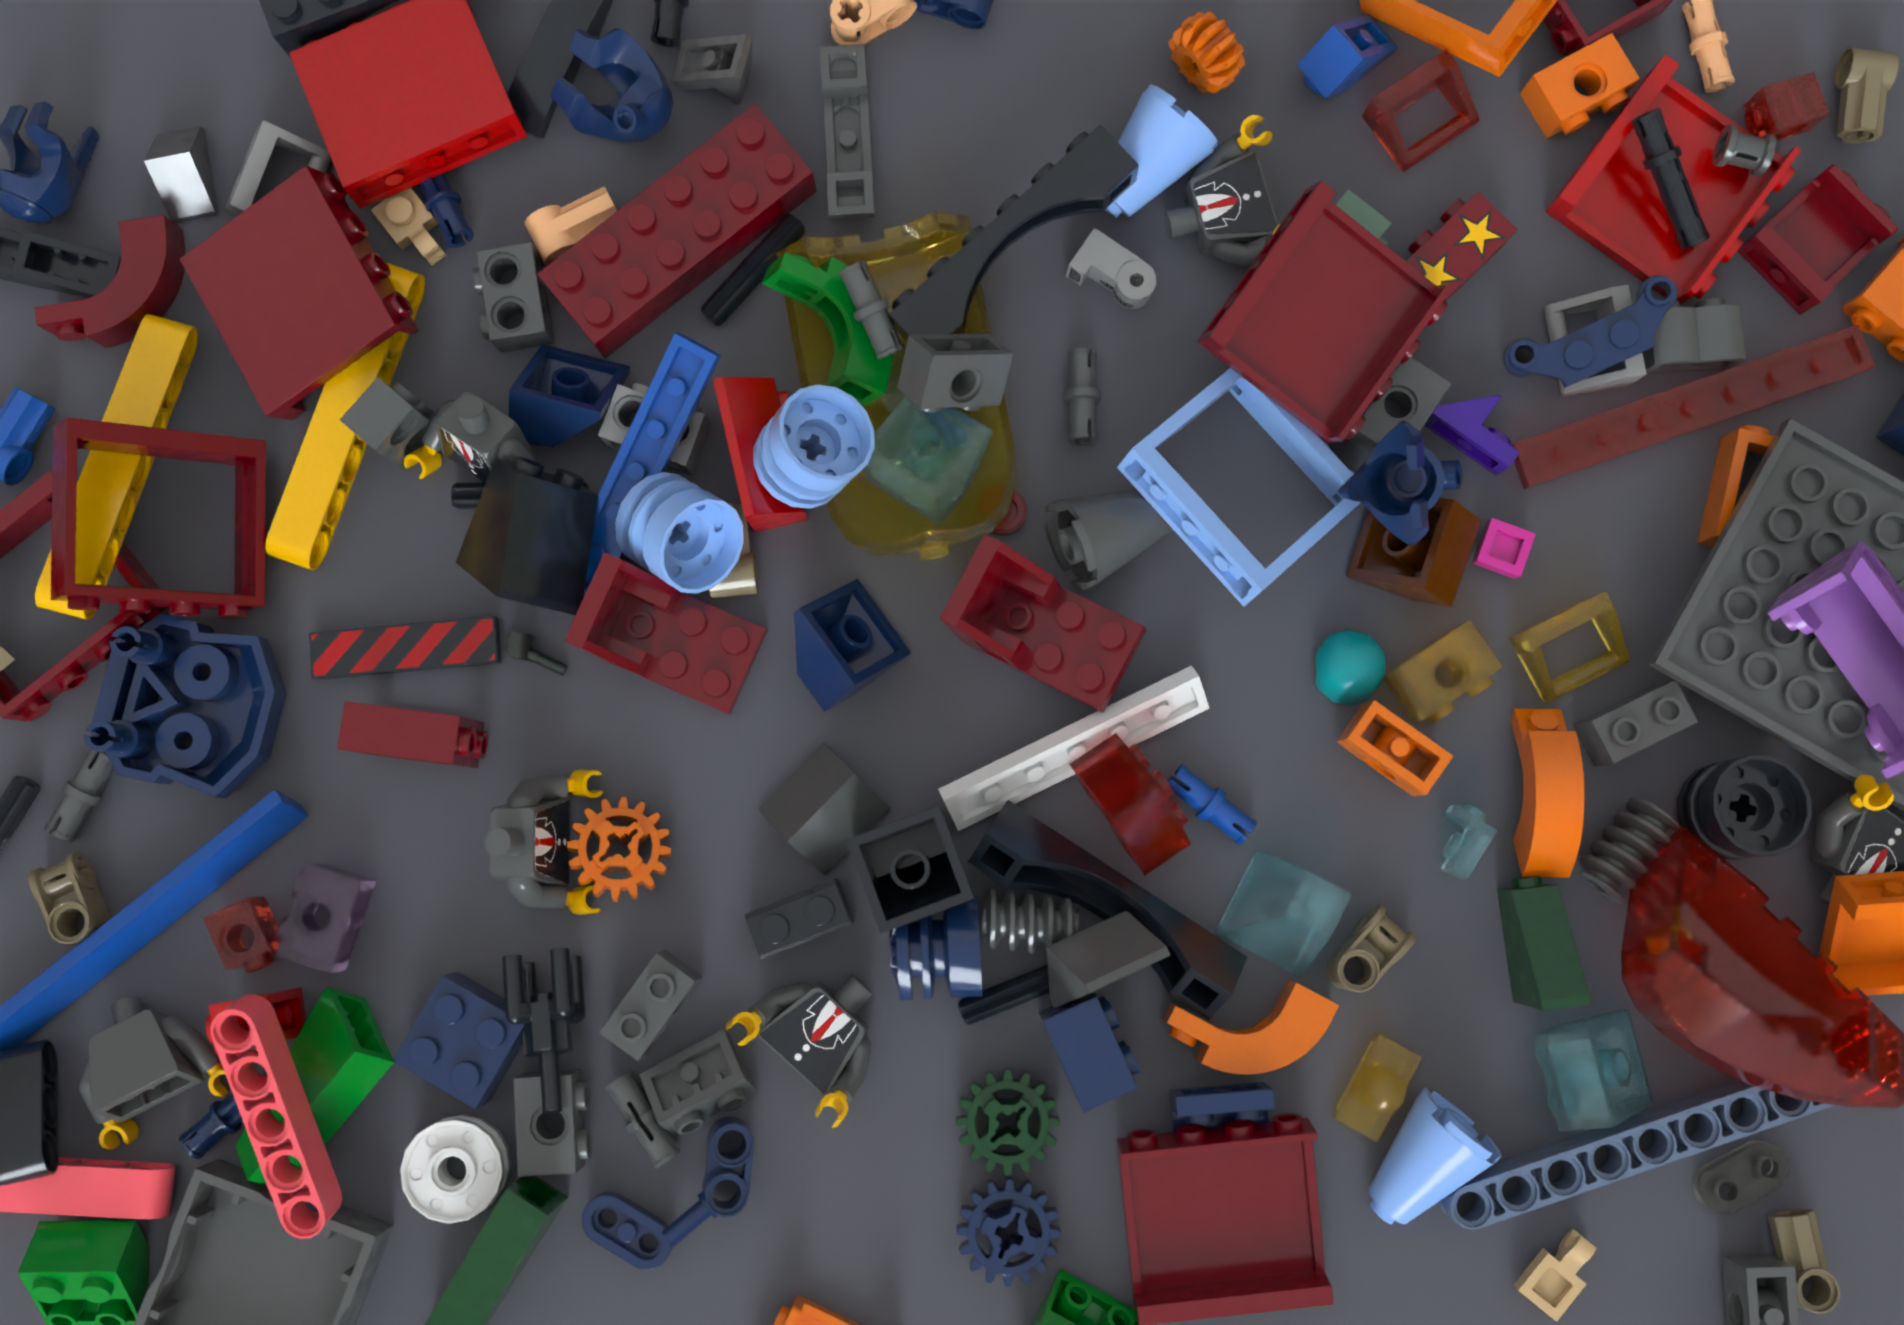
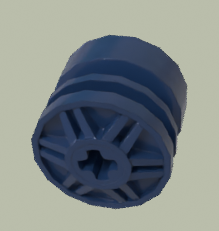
[890,896,983,1000]

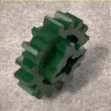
[956,1067,1060,1176]

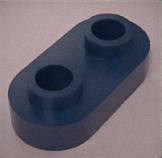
[582,1192,673,1270]

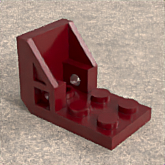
[939,534,1147,713]
[564,552,768,715]

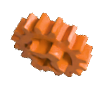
[567,797,672,902]

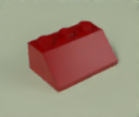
[713,377,808,533]

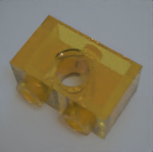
[1384,620,1502,724]

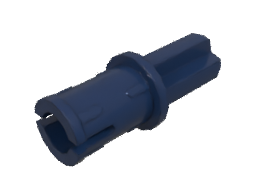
[419,173,474,248]
[179,1093,243,1159]

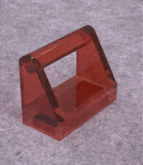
[1362,49,1479,172]

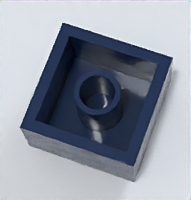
[393,972,525,1109]
[1039,992,1140,1113]

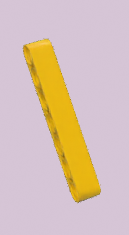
[265,263,425,570]
[35,314,198,620]

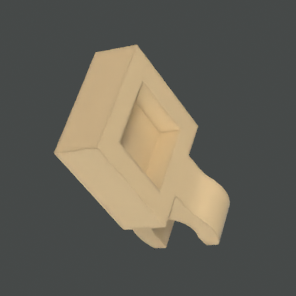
[371,188,446,266]
[1513,1228,1597,1322]

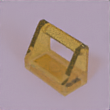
[1509,591,1630,703]

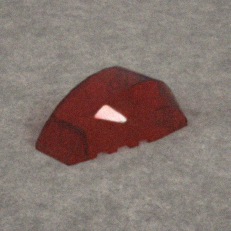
[1621,827,1904,1108]

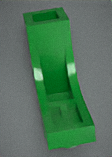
[762,252,893,406]

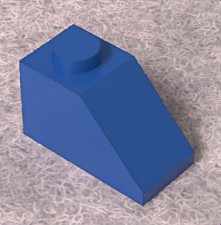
[1297,14,1398,99]

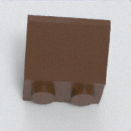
[1346,498,1481,607]

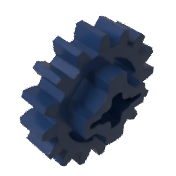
[956,1176,1061,1287]

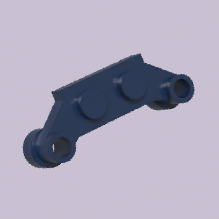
[1503,275,1678,388]

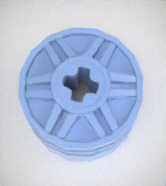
[753,384,875,509]
[615,472,744,594]

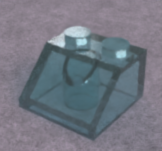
[863,396,992,526]
[1534,1009,1654,1131]

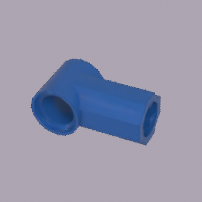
[0,386,56,486]

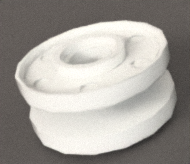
[400,1114,511,1224]

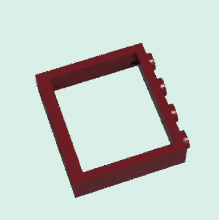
[50,417,266,619]
[0,470,168,722]

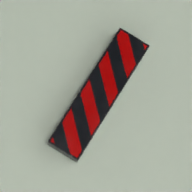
[309,616,501,680]

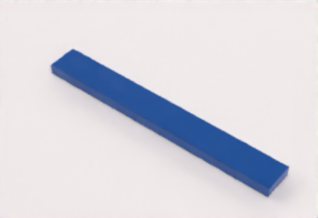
[0,789,308,1049]

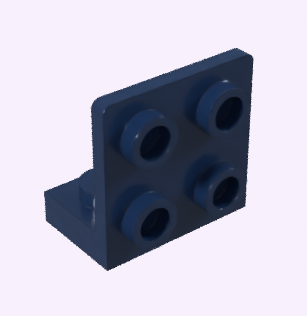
[1169,1082,1275,1132]

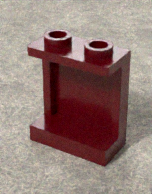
[1737,164,1898,315]

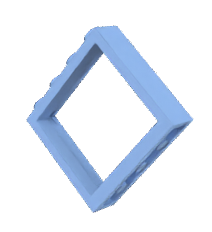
[1117,368,1361,607]

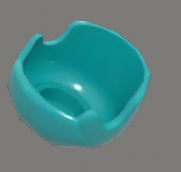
[1314,629,1386,706]

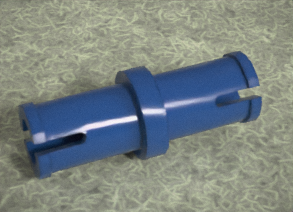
[1164,764,1257,845]

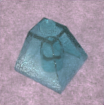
[1215,849,1352,977]

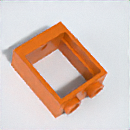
[1697,425,1774,547]

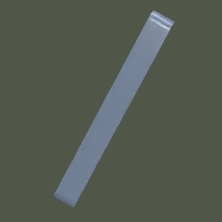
[1439,1054,1858,1230]

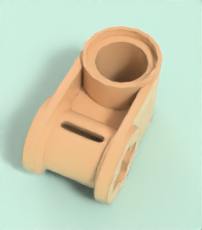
[830,0,917,45]

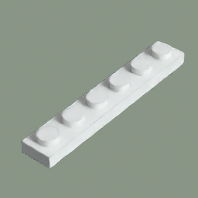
[938,665,1210,831]

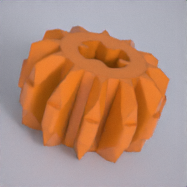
[1168,11,1246,94]

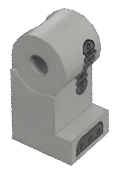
[1065,227,1156,309]

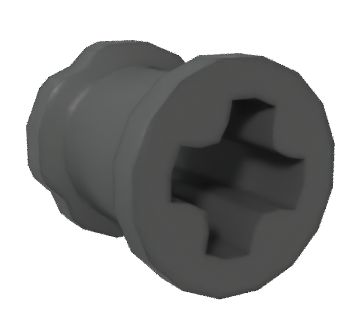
[1712,124,1777,177]

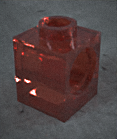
[1743,72,1829,141]
[203,896,287,974]

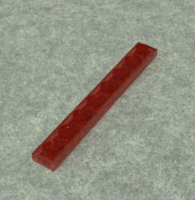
[1511,325,1875,490]

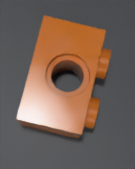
[1519,33,1640,139]
[1336,700,1453,797]

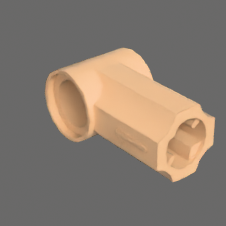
[524,186,617,266]

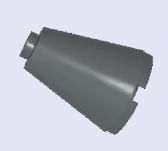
[1046,489,1173,591]

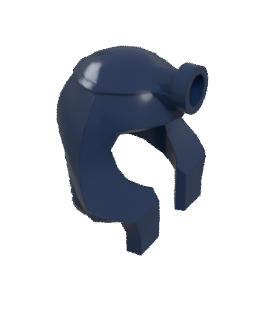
[550,28,673,142]
[0,101,99,223]
[1338,421,1462,545]

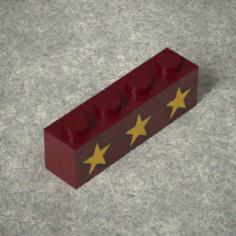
[1406,191,1518,301]

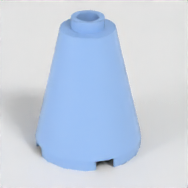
[1105,84,1218,218]
[1368,1087,1502,1225]

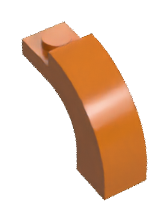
[1510,708,1584,878]
[1162,979,1339,1075]

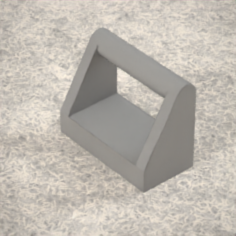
[224,120,332,216]
[1544,285,1647,396]

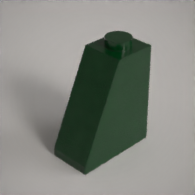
[1497,876,1591,1010]

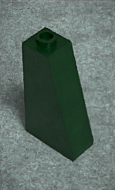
[425,1176,568,1325]

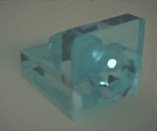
[1440,803,1498,879]

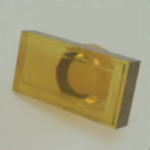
[1332,1033,1422,1142]

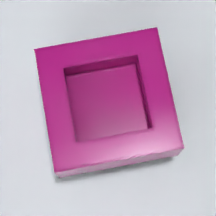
[1472,518,1536,580]

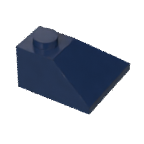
[509,344,630,448]
[794,579,911,712]

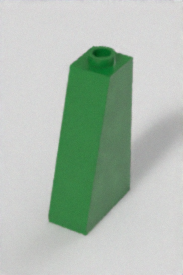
[235,987,394,1185]

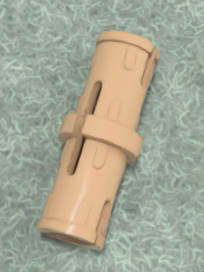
[1682,0,1735,93]

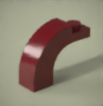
[35,215,185,348]

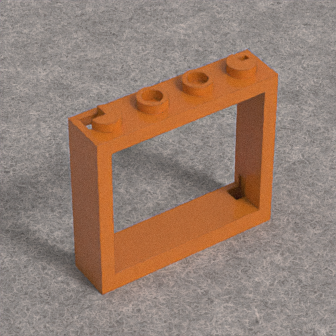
[1360,0,1557,77]

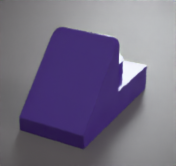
[1424,395,1520,476]

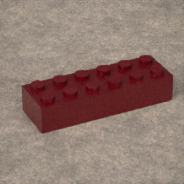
[537,103,817,359]

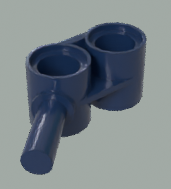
[662,1116,754,1247]

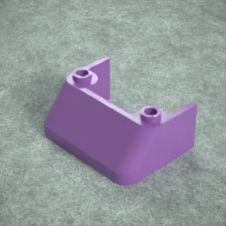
[1768,541,1904,779]

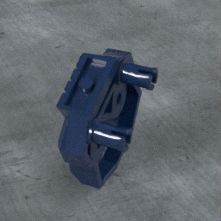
[84,614,287,798]

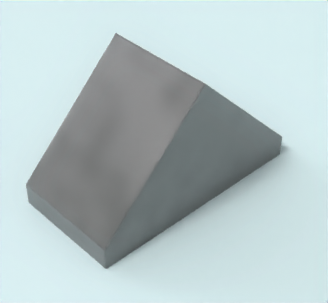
[144,126,219,223]

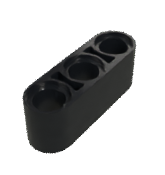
[0,1039,59,1186]

